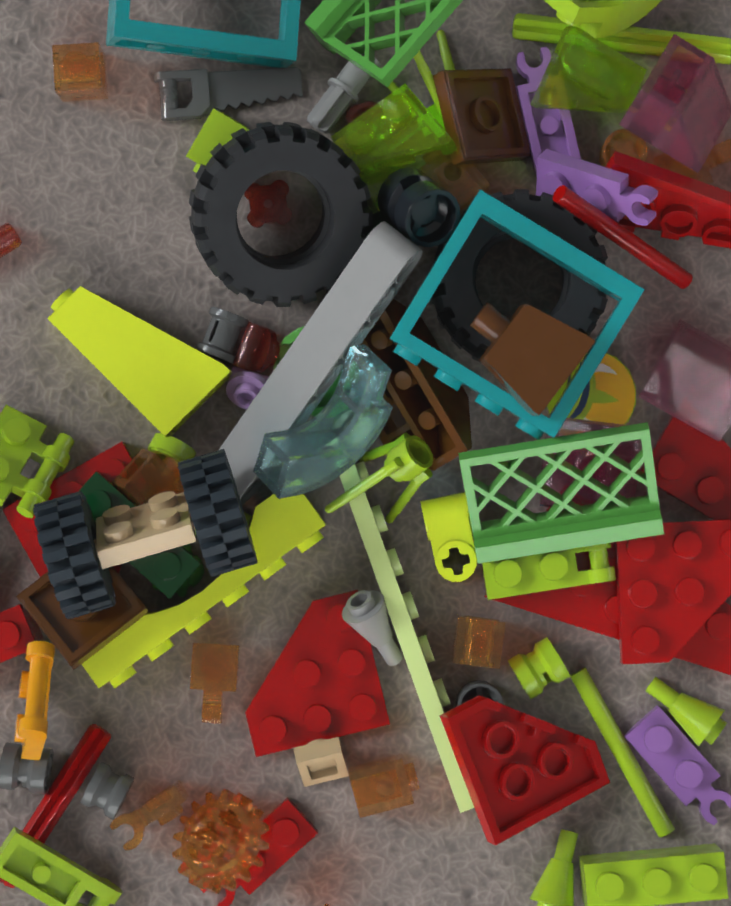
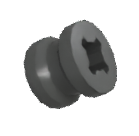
[80,762,135,820]

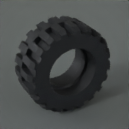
[189,122,373,307]
[432,189,608,363]

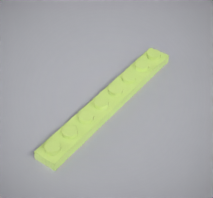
[334,455,474,813]

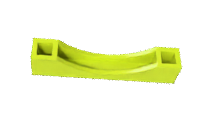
[81,480,327,689]

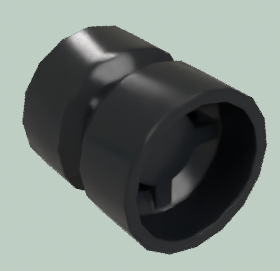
[378,167,460,247]

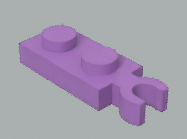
[516,47,581,178]
[536,149,658,226]
[623,705,731,825]

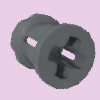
[195,307,249,364]

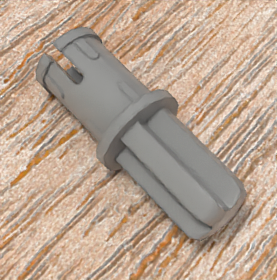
[307,54,381,134]

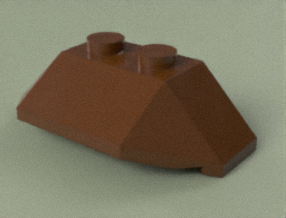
[355,299,472,471]

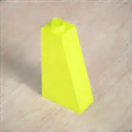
[47,286,232,436]

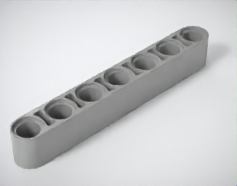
[219,221,423,505]

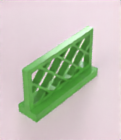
[304,0,463,87]
[458,422,664,564]

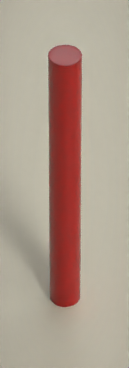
[553,185,693,289]

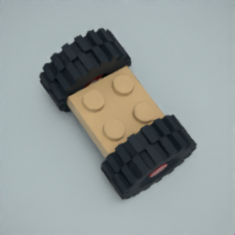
[33,449,258,619]

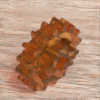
[172,789,270,894]

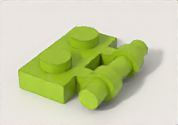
[0,404,75,518]

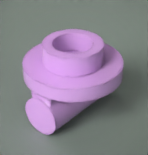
[226,366,269,410]

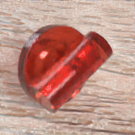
[233,321,280,373]

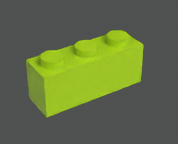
[578,843,729,906]

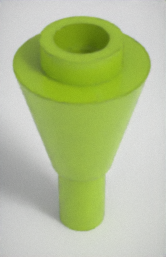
[645,676,727,747]
[529,829,578,906]

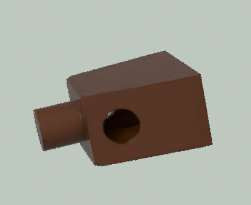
[470,302,595,416]

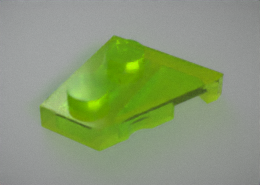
[530,25,647,113]
[330,83,457,176]

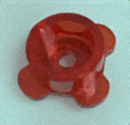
[244,180,292,228]

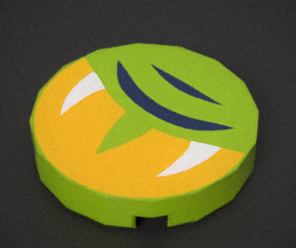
[546,353,636,435]

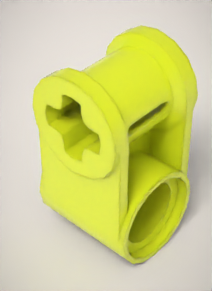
[420,492,477,582]

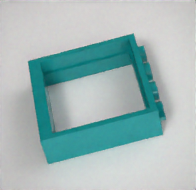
[106,0,301,68]
[390,190,645,440]

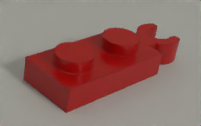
[200,797,318,906]

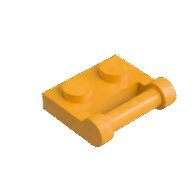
[14,641,55,761]

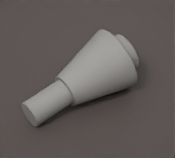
[342,590,403,666]

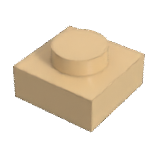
[294,737,349,787]

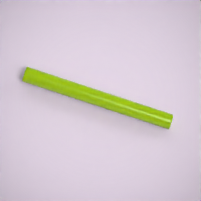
[570,667,675,838]

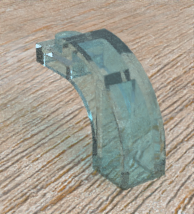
[253,344,393,499]

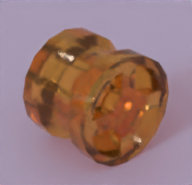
[599,129,648,167]

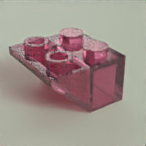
[619,34,731,173]

